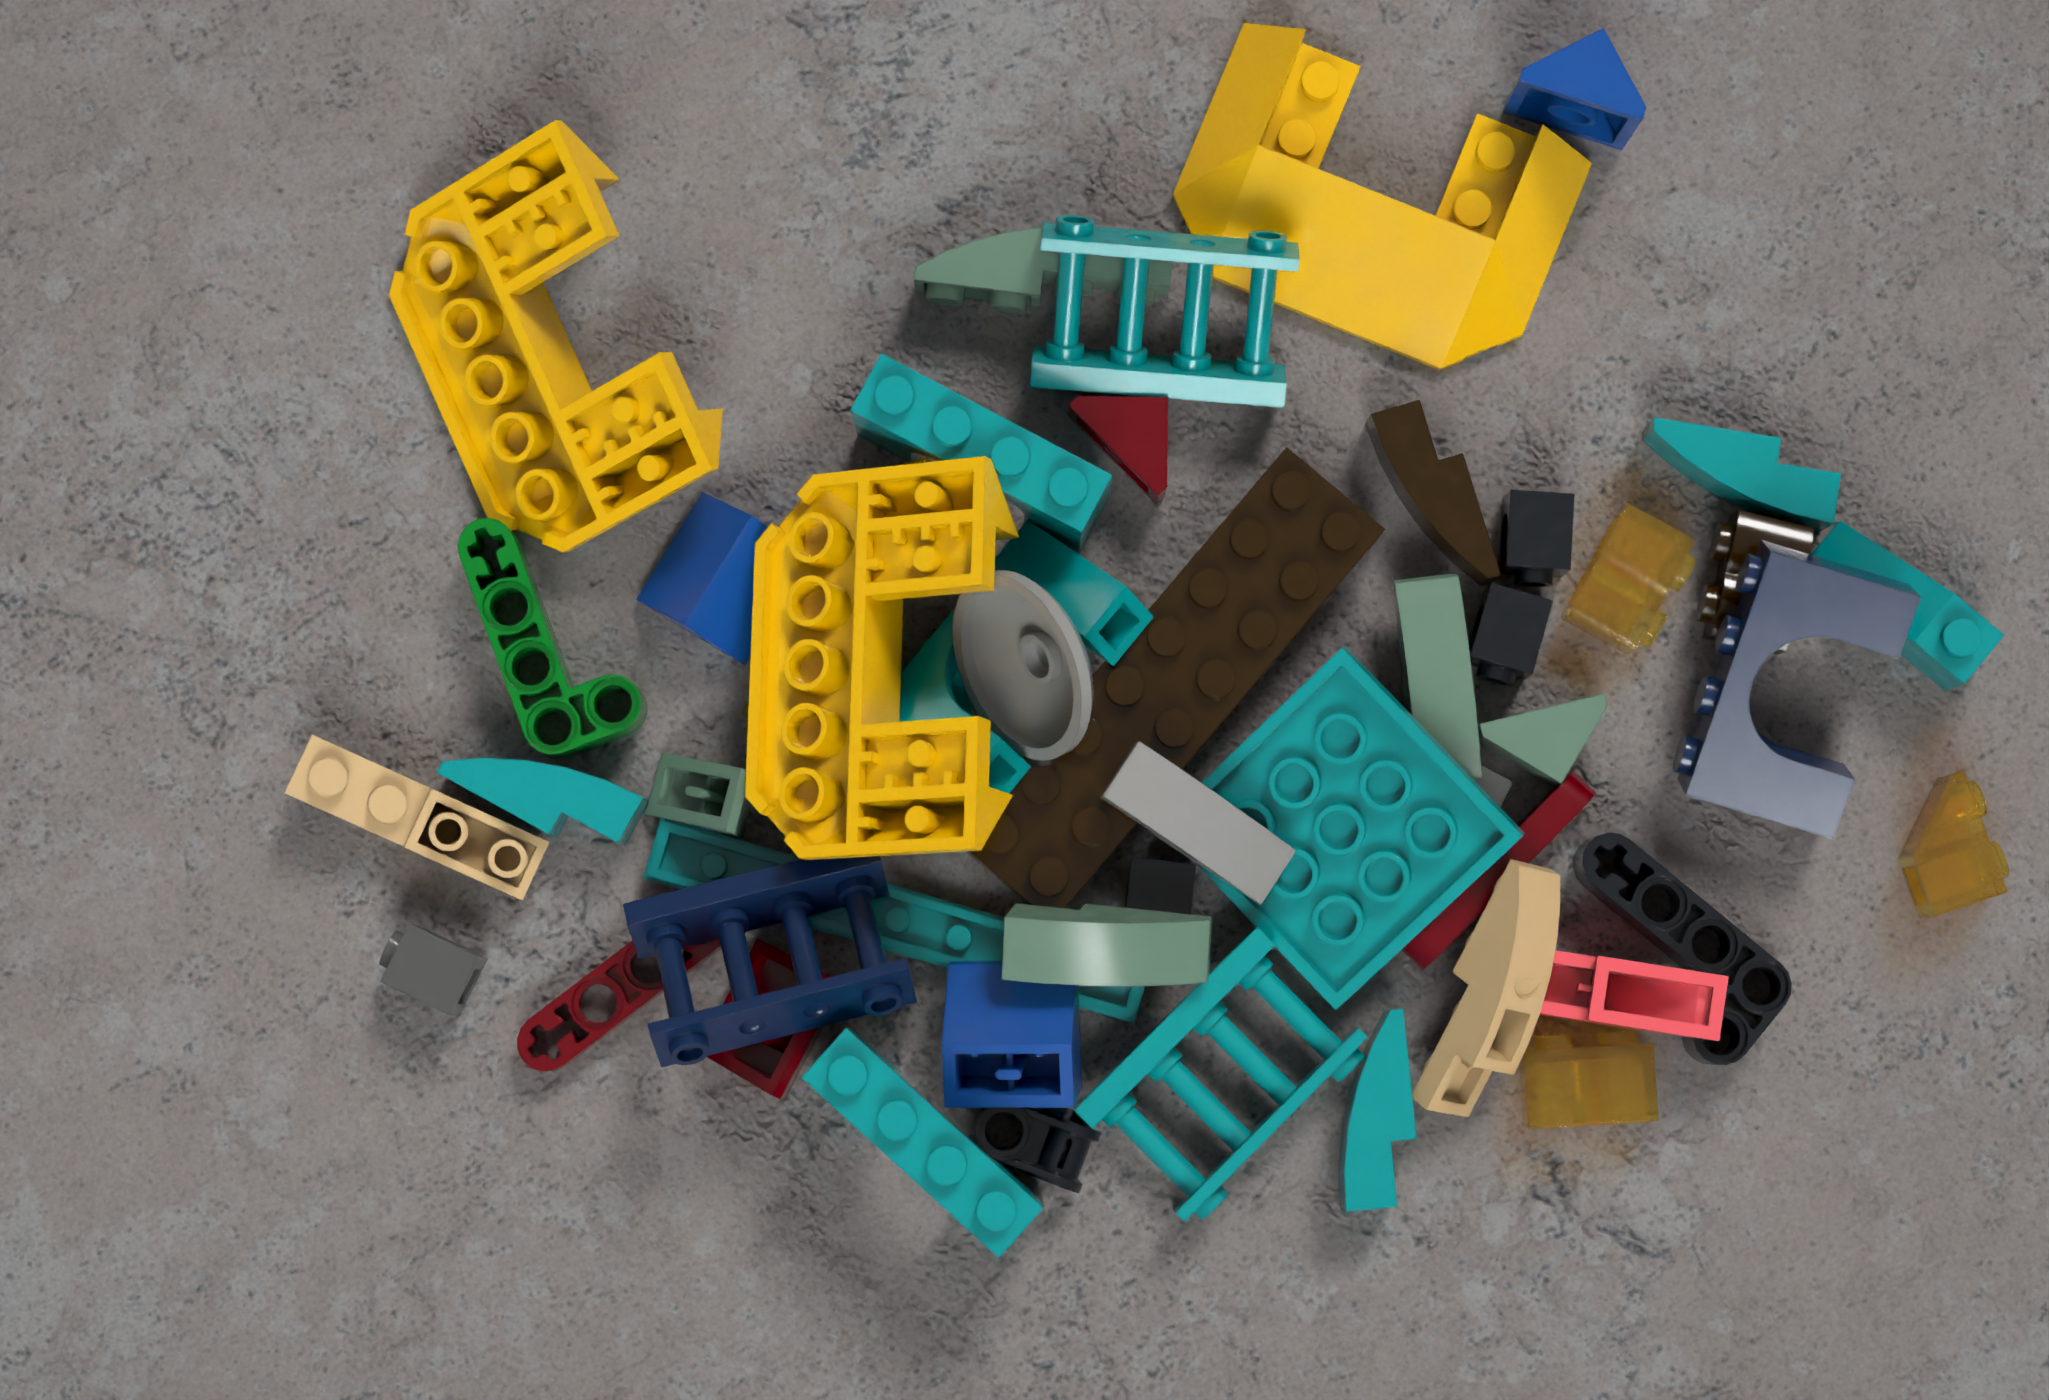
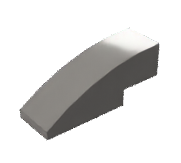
[1100,741,1296,905]

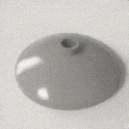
[952,570,1094,761]

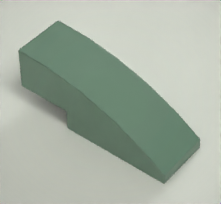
[1393,573,1482,779]
[1002,903,1212,986]

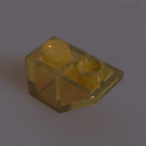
[1898,770,2009,919]

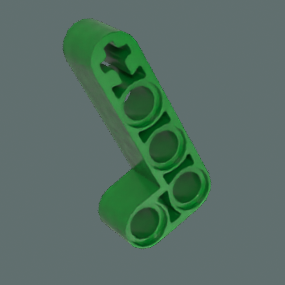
[457,518,648,760]

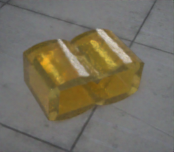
[1560,503,1697,655]
[1519,1030,1659,1129]

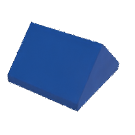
[1503,28,1646,150]
[636,492,768,665]

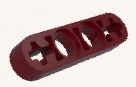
[1402,770,1596,970]
[517,939,721,1071]

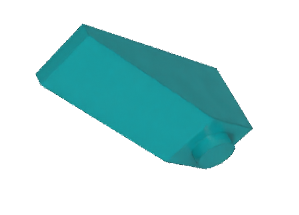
[1810,520,2005,691]

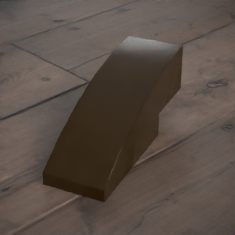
[1365,400,1501,586]

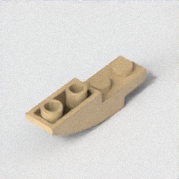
[284,734,549,901]
[1412,859,1560,1117]

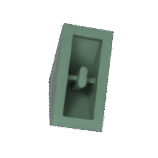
[1478,693,1608,788]
[646,753,751,839]

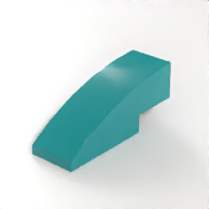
[1642,417,1841,532]
[436,758,649,846]
[1339,1009,1417,1212]

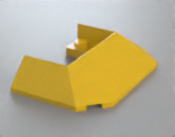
[1173,23,1592,371]
[389,120,723,552]
[745,456,1019,860]

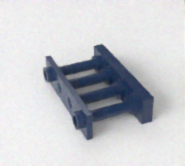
[623,856,917,1068]

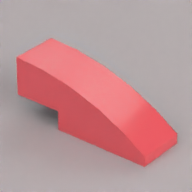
[1540,950,1729,1041]

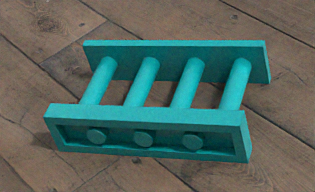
[1030,215,1300,408]
[1073,927,1368,1222]

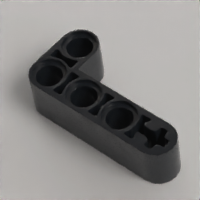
[1573,832,1792,1065]

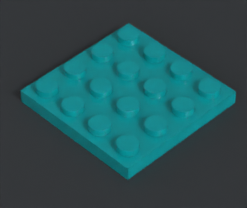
[1195,646,1525,1010]

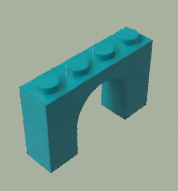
[850,353,1112,553]
[900,520,1154,793]
[801,1028,1044,1258]

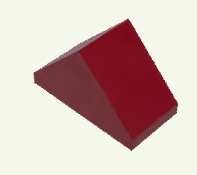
[1068,396,1168,504]

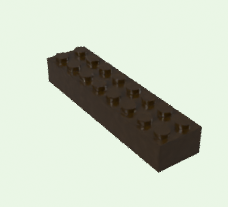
[966,447,1385,909]

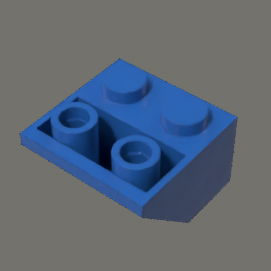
[942,961,1082,1108]

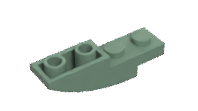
[914,227,1173,314]

